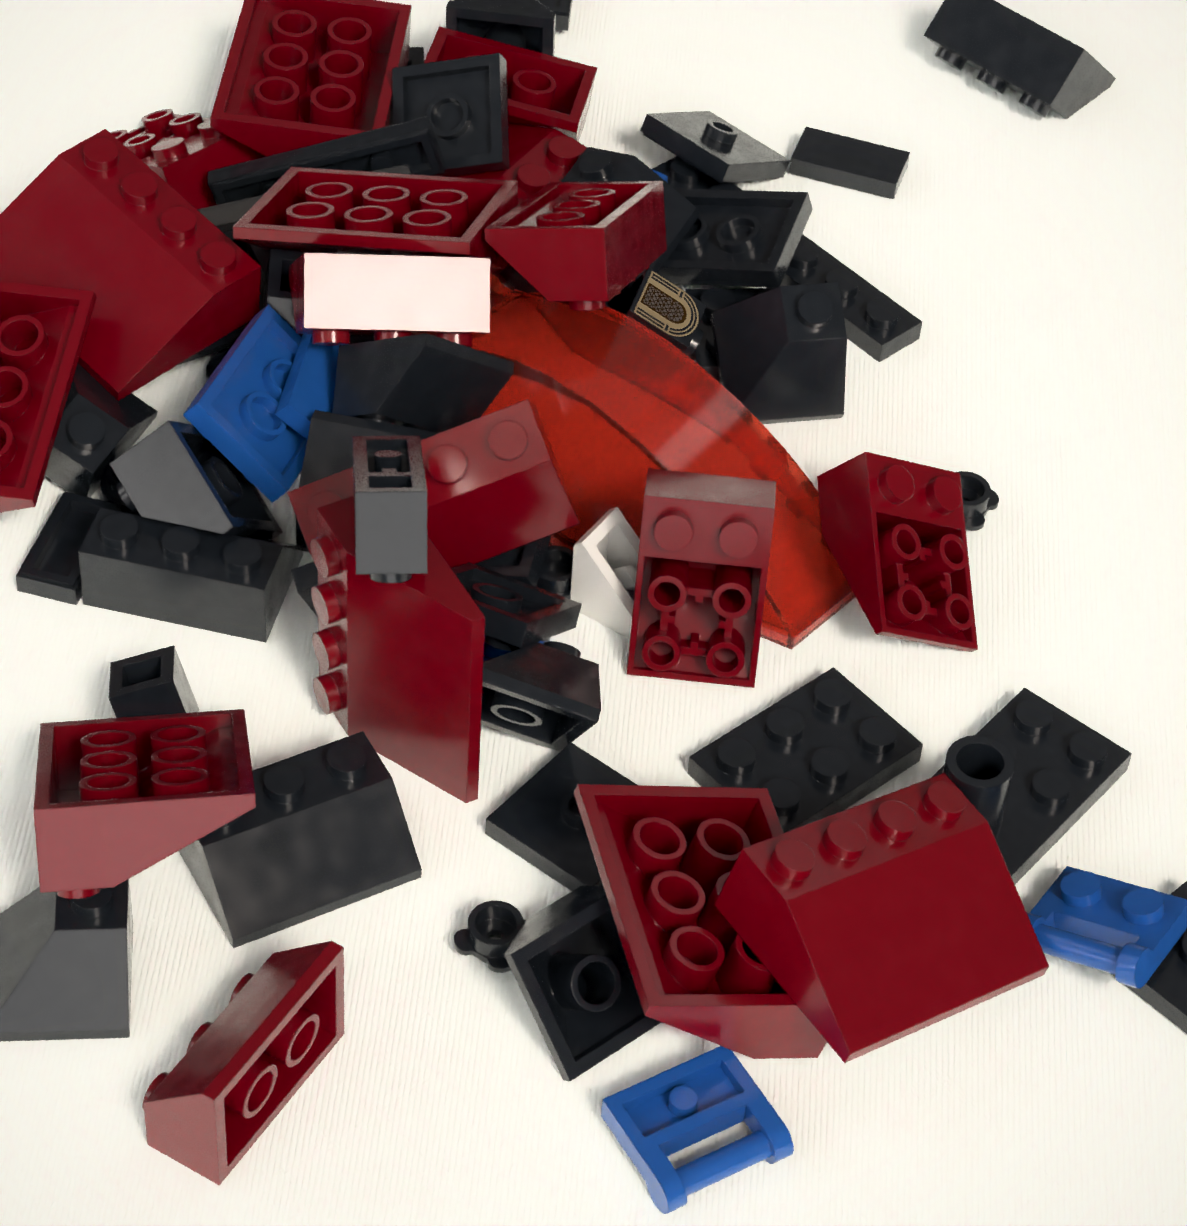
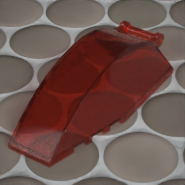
[472,274,855,650]

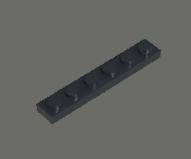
[652,156,922,363]

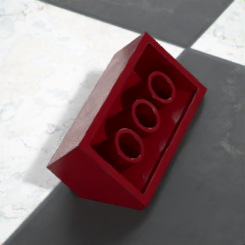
[485,181,667,311]
[287,399,580,568]

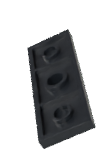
[931,687,1132,885]

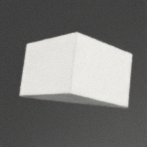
[570,507,640,640]

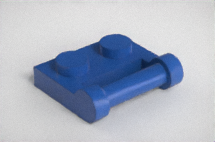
[1027,866,1187,989]
[601,1046,794,1214]

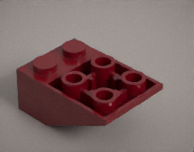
[110,109,265,209]
[817,452,978,652]
[627,468,776,688]

